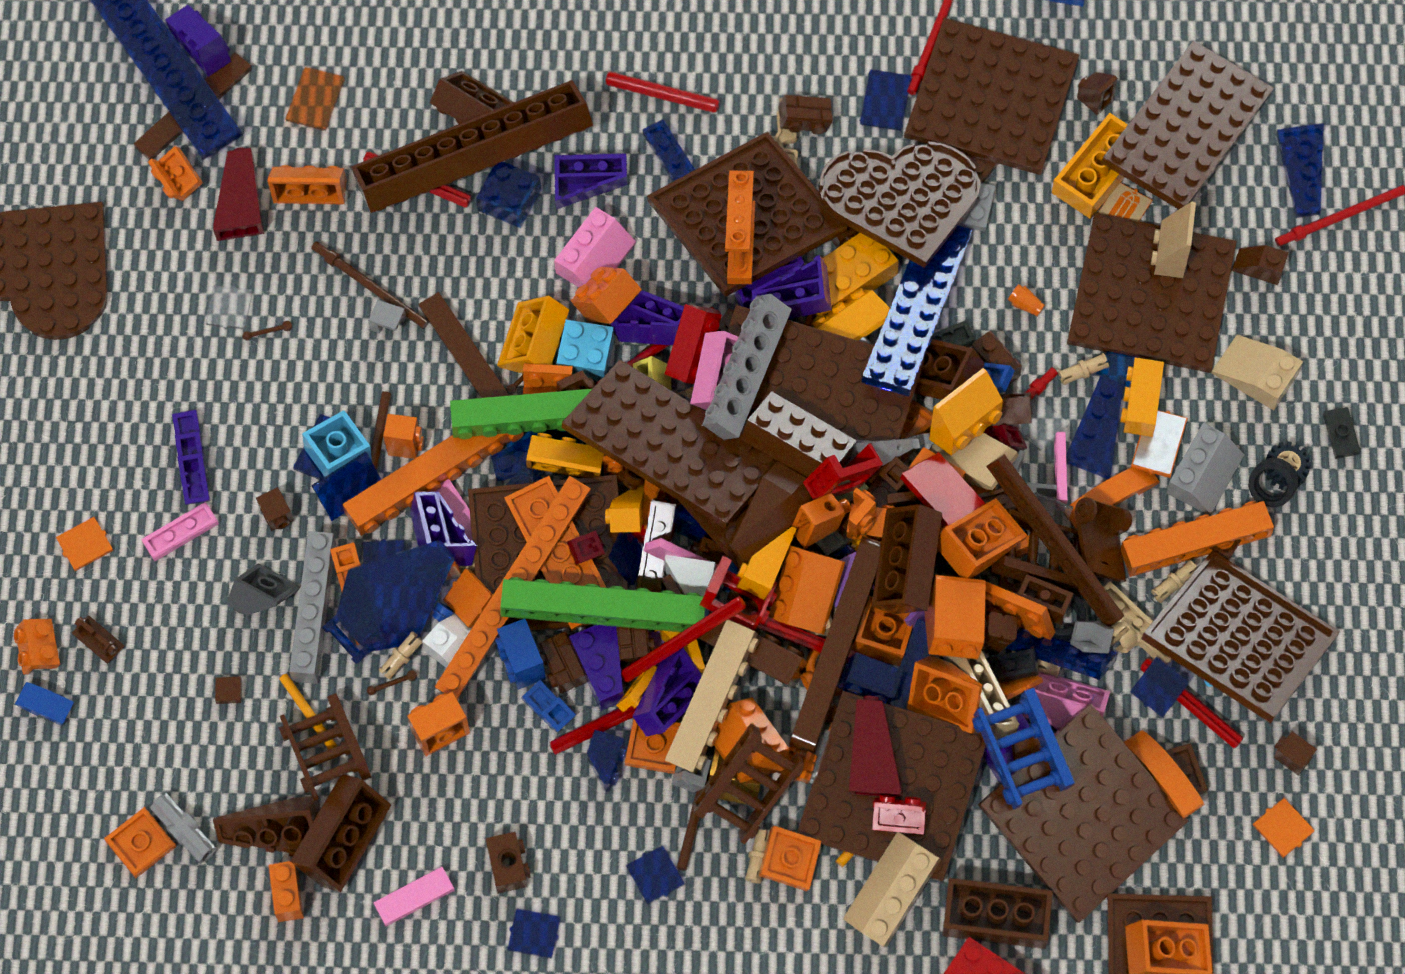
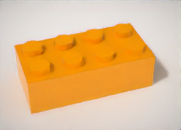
[1052,113,1128,219]
[813,233,898,318]

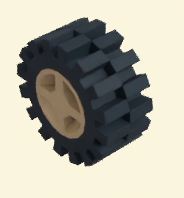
[1264,442,1311,490]

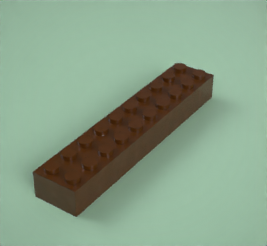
[351,80,593,213]

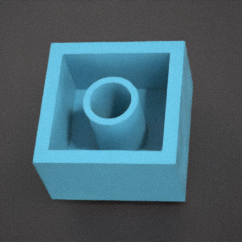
[556,320,615,382]
[302,410,372,484]

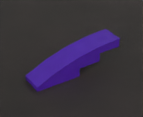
[172,410,210,505]

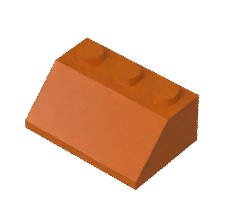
[268,165,346,205]
[768,545,845,635]
[714,697,789,783]

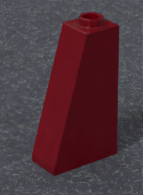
[213,147,264,241]
[849,696,903,799]

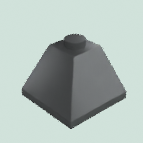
[226,563,300,615]

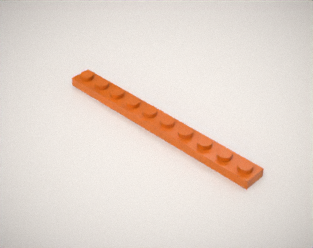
[435,476,591,700]

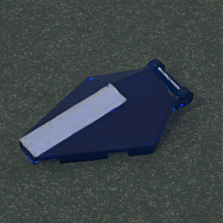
[322,540,456,664]

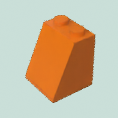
[924,575,986,659]

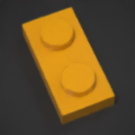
[616,666,657,712]

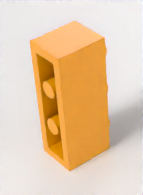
[1120,357,1164,437]

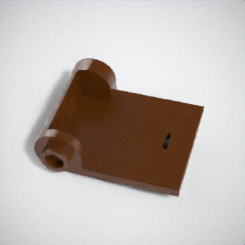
[1075,497,1132,583]

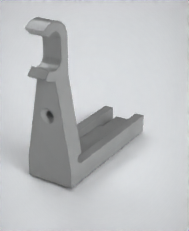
[847,433,934,466]

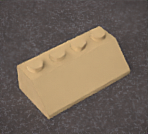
[843,832,942,947]

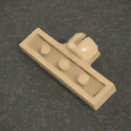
[1104,582,1173,668]

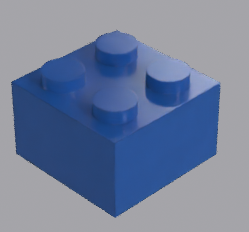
[495,619,546,690]

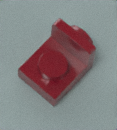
[987,425,1027,453]
[567,530,605,565]

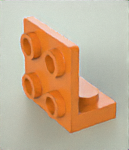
[523,363,573,394]

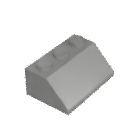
[1166,423,1244,516]

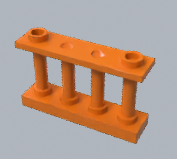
[725,170,756,284]

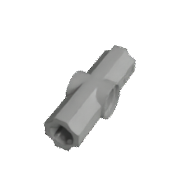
[150,793,217,864]

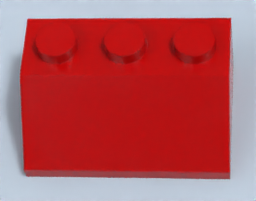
[665,304,722,384]

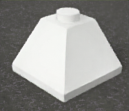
[665,555,715,596]
[422,613,495,668]

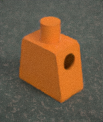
[792,494,851,549]

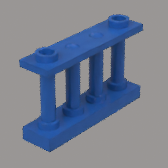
[972,688,1075,810]

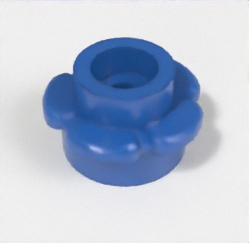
[431,601,455,622]

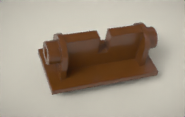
[71,615,125,664]

